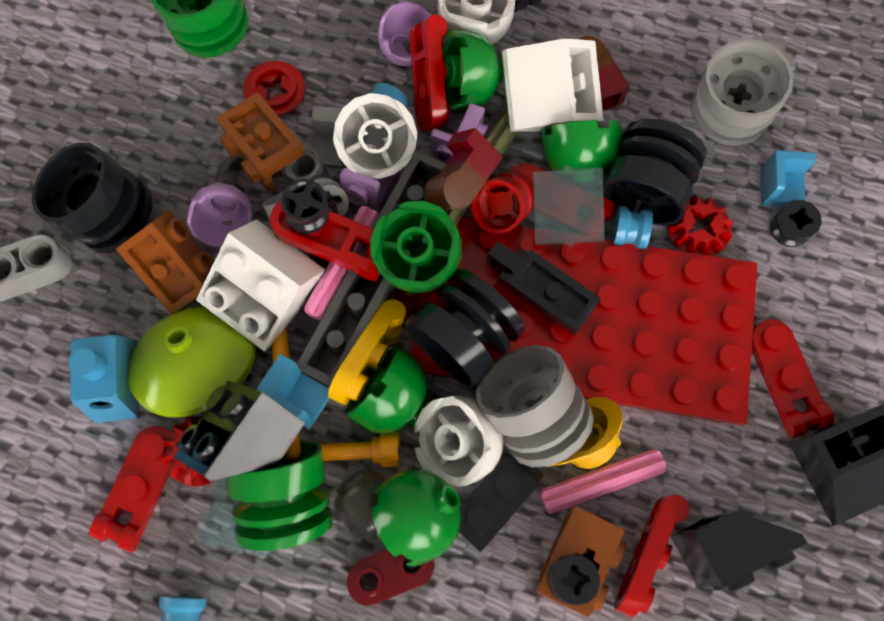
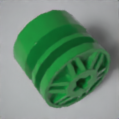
[151,0,249,58]
[226,440,333,551]

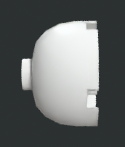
[437,0,515,45]
[333,93,417,179]
[414,395,504,487]

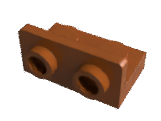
[217,92,305,192]
[116,210,215,314]

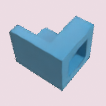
[760,150,816,207]
[256,354,330,430]

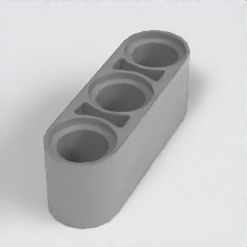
[0,234,72,302]

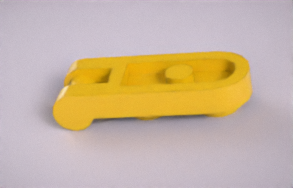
[328,300,406,406]

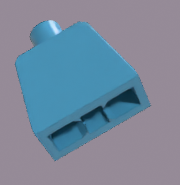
[68,335,139,423]

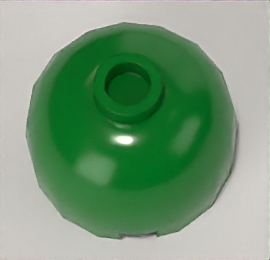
[441,30,504,112]
[541,120,622,184]
[371,201,462,293]
[345,346,428,434]
[372,469,461,567]

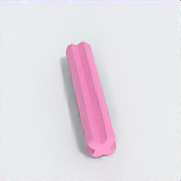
[304,206,380,321]
[540,449,667,514]

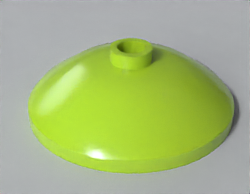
[128,306,256,417]

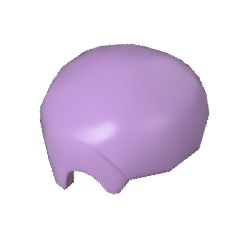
[378,1,431,67]
[187,182,254,248]

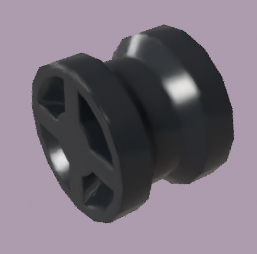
[281,179,330,234]
[770,200,822,248]
[547,555,600,606]

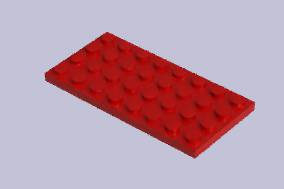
[409,217,758,426]

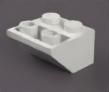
[502,39,604,132]
[196,219,325,351]

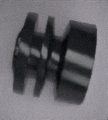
[601,118,707,226]
[31,142,152,254]
[405,269,526,388]

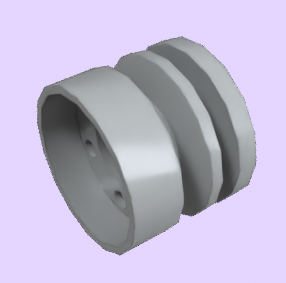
[691,39,794,146]
[476,345,594,467]

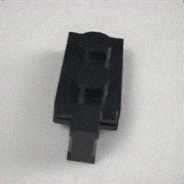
[486,241,601,336]
[459,454,544,552]

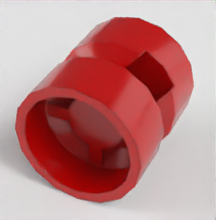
[471,170,537,234]

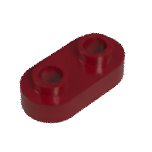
[347,550,435,606]

